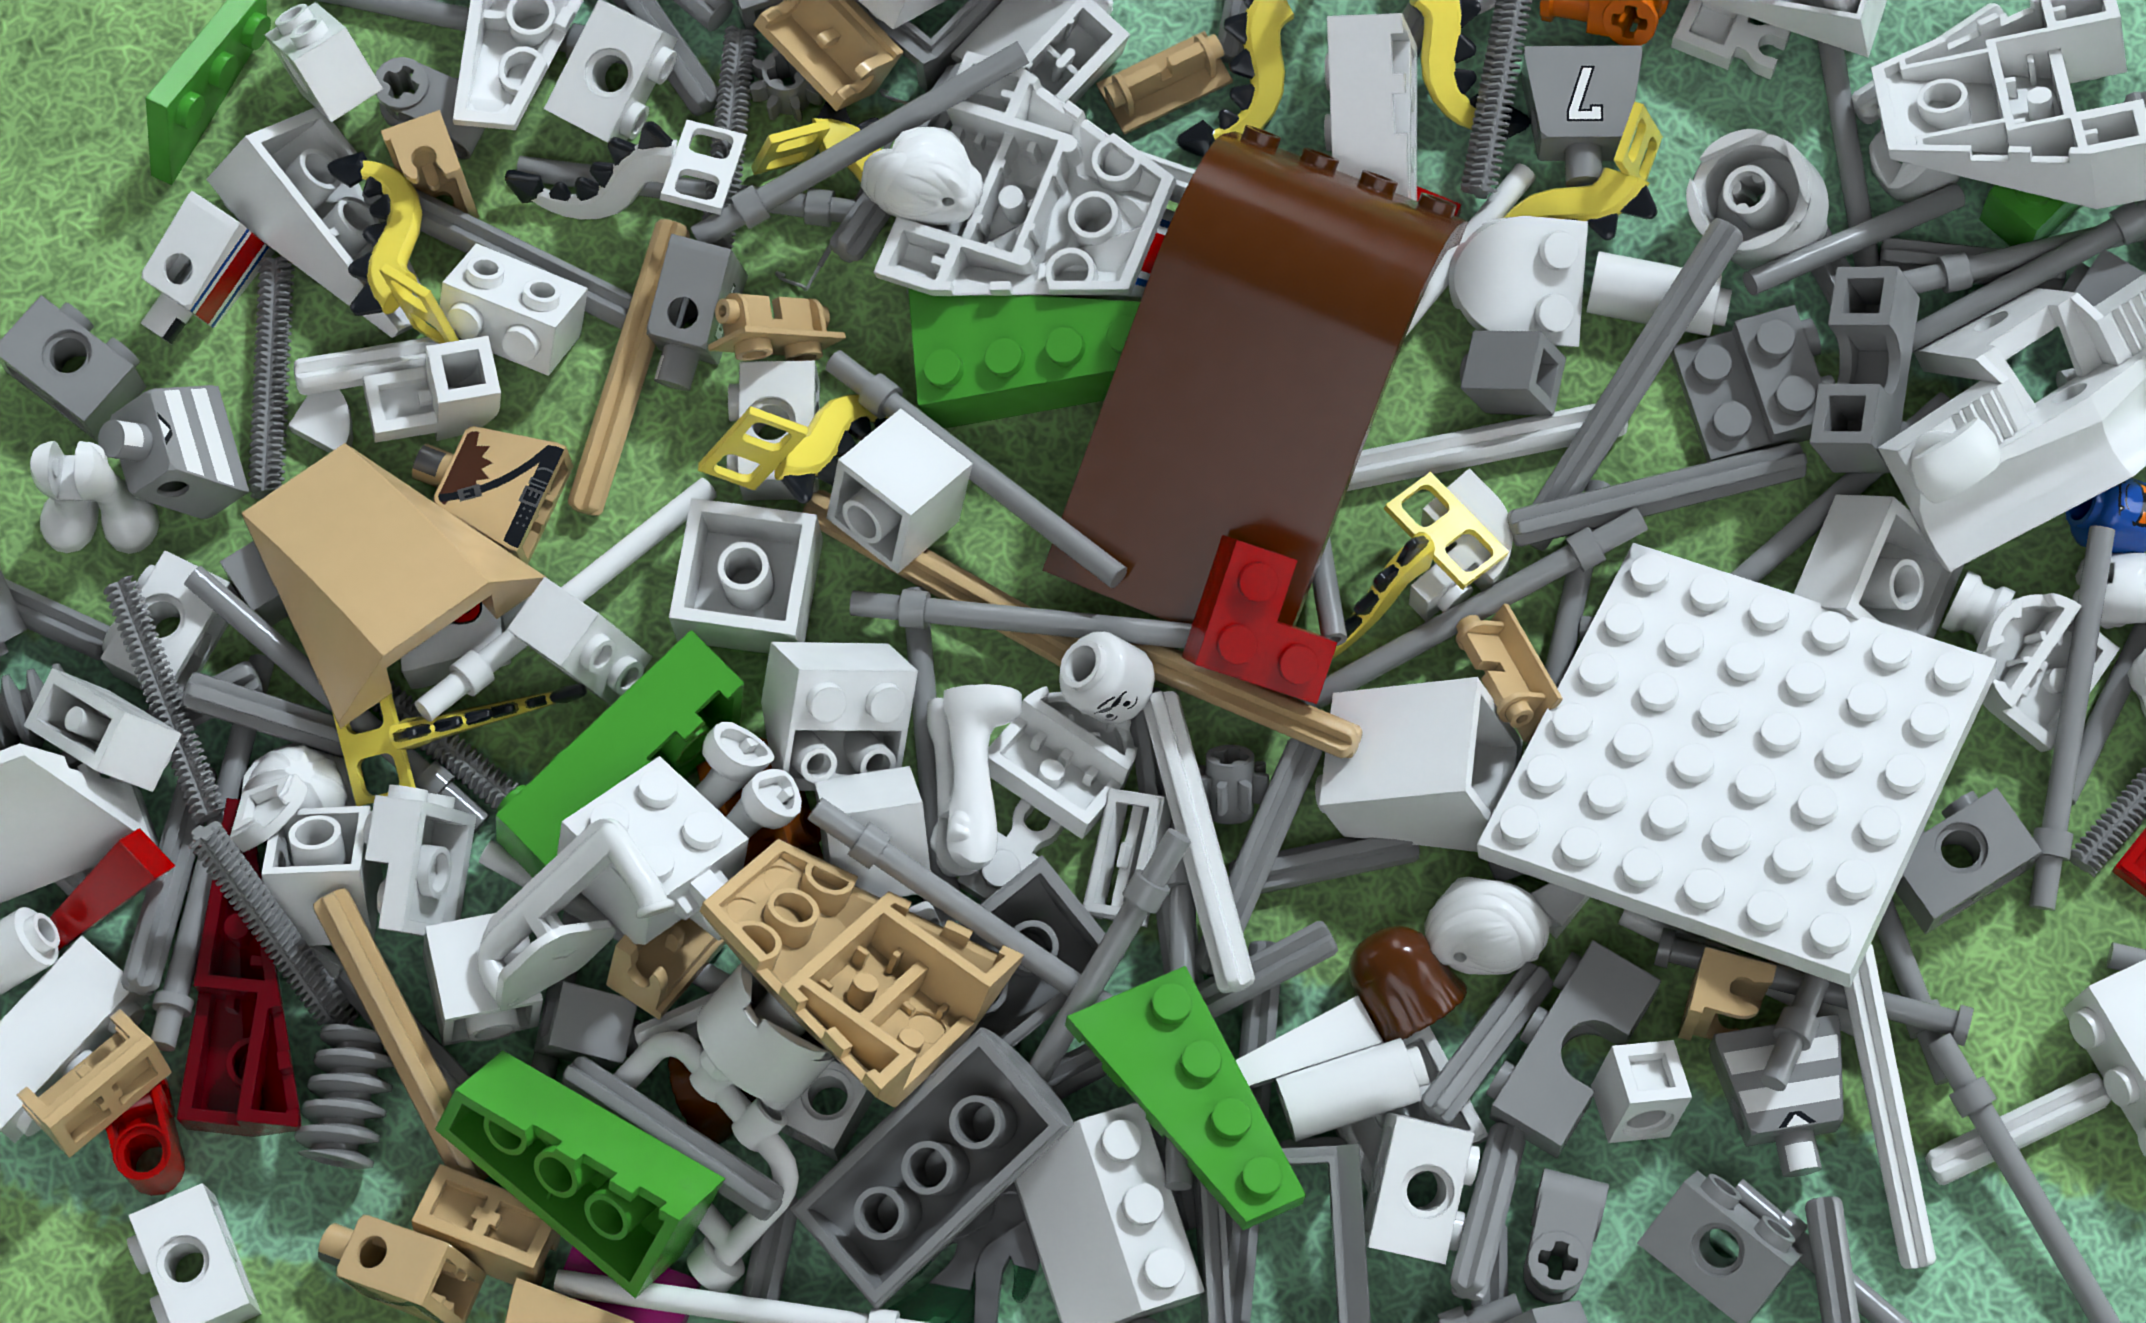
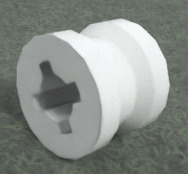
[1941,570,2015,644]

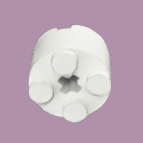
[1686,129,1829,270]
[697,962,835,1110]

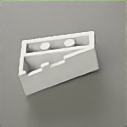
[1324,13,1417,201]

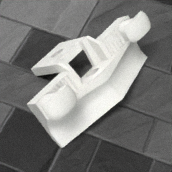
[1878,273,2146,572]

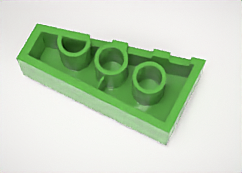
[908,288,1140,428]
[496,630,744,878]
[435,1050,725,1299]

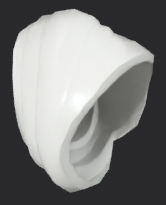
[861,127,984,225]
[1424,877,1549,975]

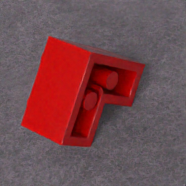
[1182,535,1338,704]

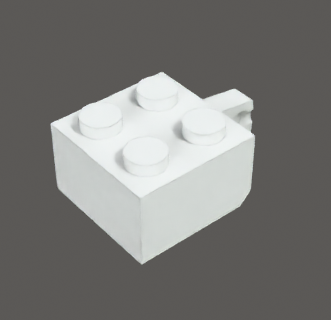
[557,756,749,945]

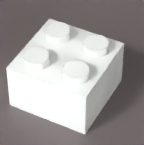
[669,498,823,654]

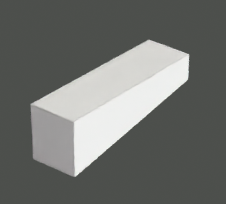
[1236,995,1383,1089]

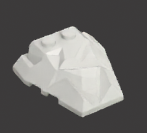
[874,50,1177,296]

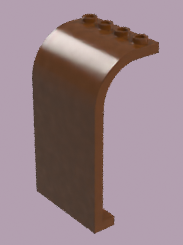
[1042,125,1468,627]

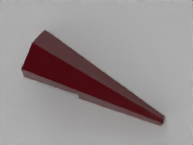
[176,798,301,1137]

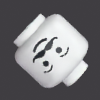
[1059,632,1155,724]

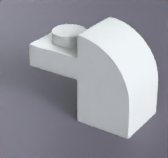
[363,336,501,443]
[1409,468,1513,622]

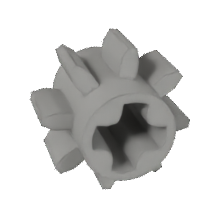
[749,46,823,122]
[1198,745,1269,824]

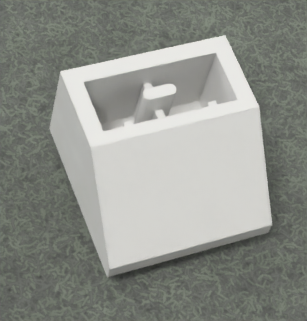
[951,0,1130,104]
[761,642,918,791]

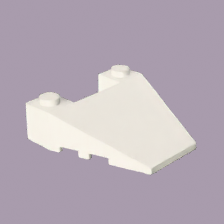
[1871,0,2146,209]
[0,743,160,904]

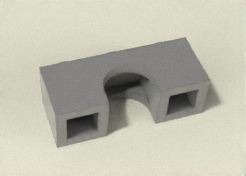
[1810,266,1920,473]
[1486,940,1661,1158]

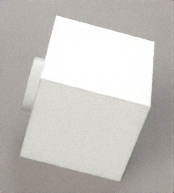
[826,408,973,574]
[814,766,931,898]
[261,806,383,946]
[423,913,543,1046]

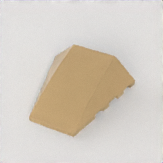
[242,443,547,729]
[700,839,1024,1108]

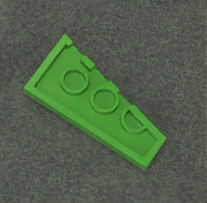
[1065,966,1306,1230]

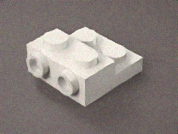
[363,785,477,937]

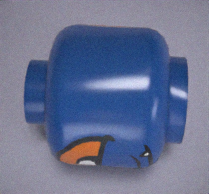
[2066,478,2146,554]

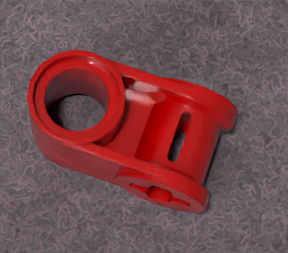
[105,1078,185,1196]

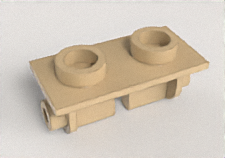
[1096,31,1233,135]
[708,293,846,361]
[1456,604,1563,742]

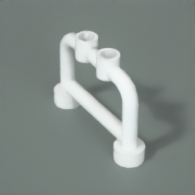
[613,1030,799,1293]

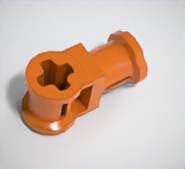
[1540,0,1670,46]

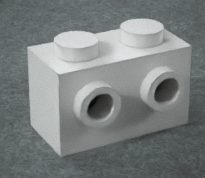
[436,243,588,376]

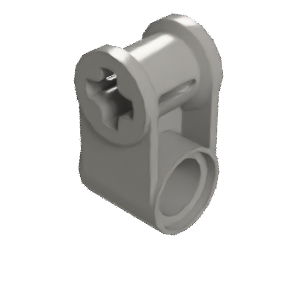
[375,57,485,159]
[1523,1168,1609,1304]

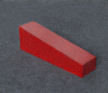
[50,828,176,951]

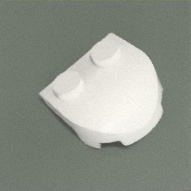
[1448,216,1588,347]
[1976,593,2120,752]
[988,686,1138,839]

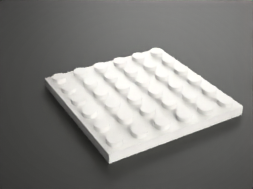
[1477,543,1997,988]

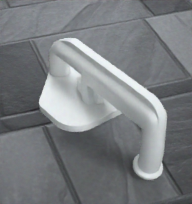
[477,818,675,1011]

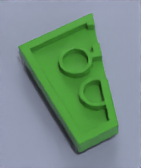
[145,0,271,185]

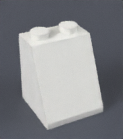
[1315,677,1523,852]

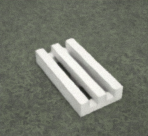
[1083,788,1172,927]

